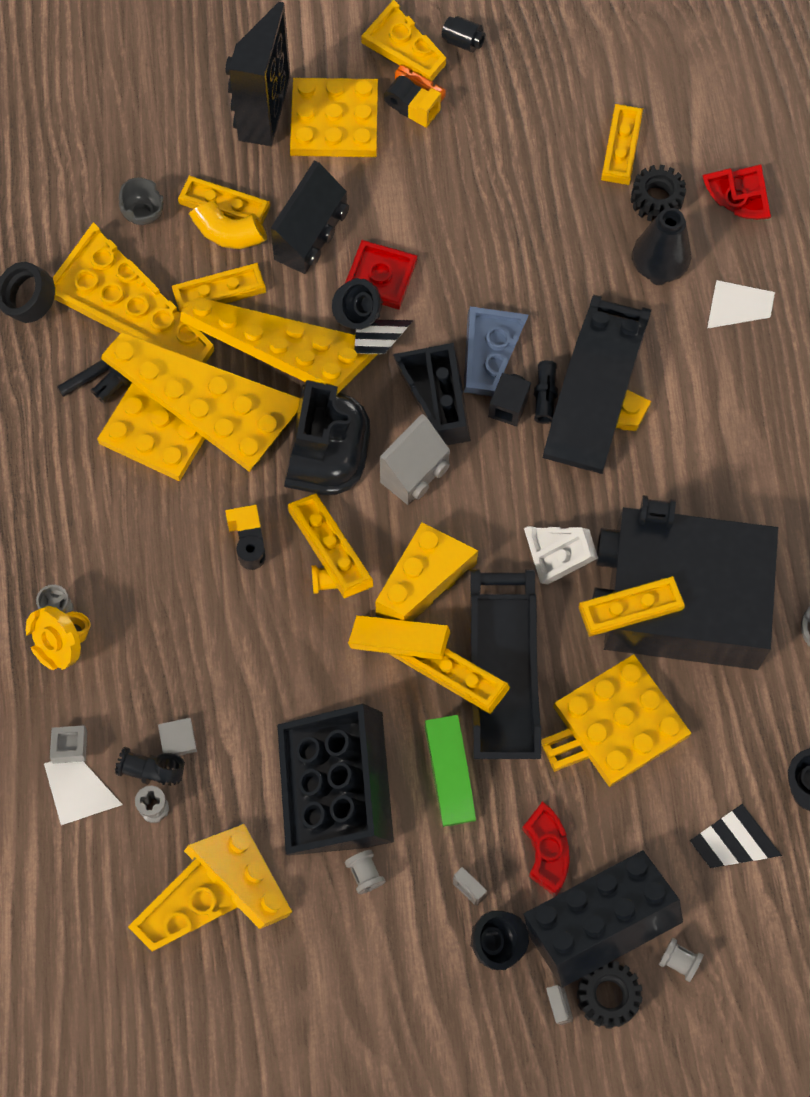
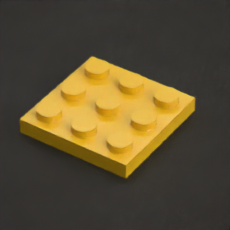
[290,78,378,157]
[97,383,205,482]
[553,654,691,787]

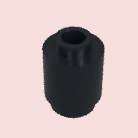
[442,16,486,53]

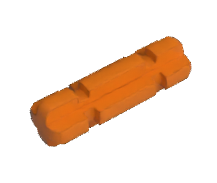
[395,65,446,102]

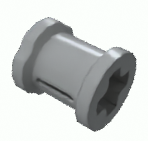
[135,785,169,823]
[344,850,386,894]
[658,938,704,982]

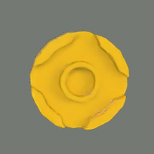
[25,606,91,670]

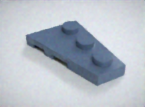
[463,306,529,396]

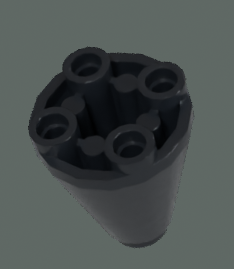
[631,208,692,285]

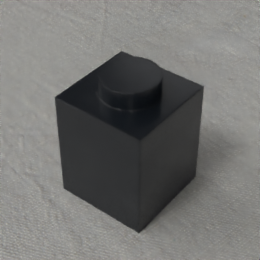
[488,372,531,427]

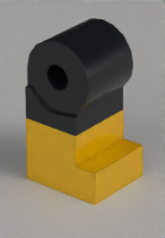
[384,76,441,128]
[225,505,266,570]

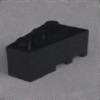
[393,343,471,445]

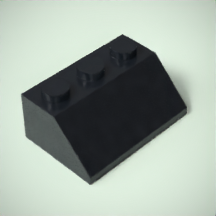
[271,160,349,274]

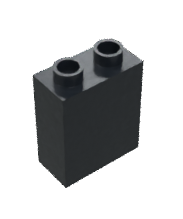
[592,507,778,670]

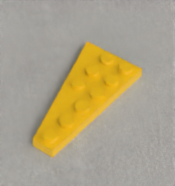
[53,222,214,363]
[180,297,378,394]
[101,332,300,472]

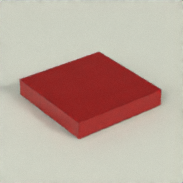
[345,240,418,310]

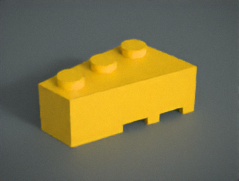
[375,522,478,621]

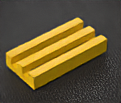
[541,728,589,772]

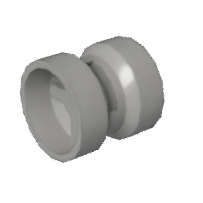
[36,584,74,613]

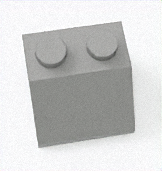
[380,414,450,505]

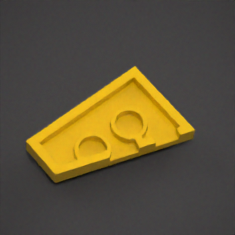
[361,0,446,81]
[184,824,292,929]
[128,859,238,952]

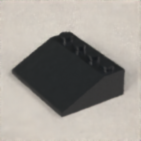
[225,2,291,147]
[277,704,394,856]

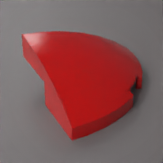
[702,164,771,220]

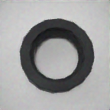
[0,261,55,323]

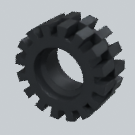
[631,165,686,222]
[577,961,643,1029]

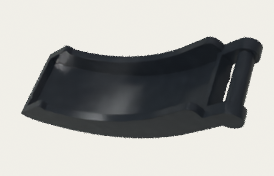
[542,294,652,474]
[470,569,541,759]

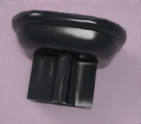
[284,380,370,495]

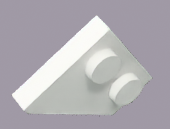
[524,526,598,585]

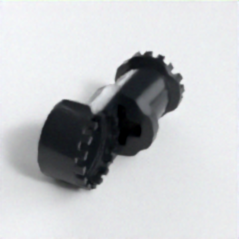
[115,747,185,786]

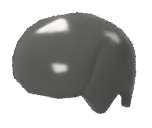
[119,177,164,225]

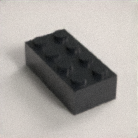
[523,850,683,988]

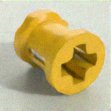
[311,565,338,594]

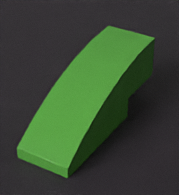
[425,715,476,827]

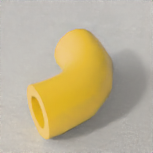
[189,200,267,250]

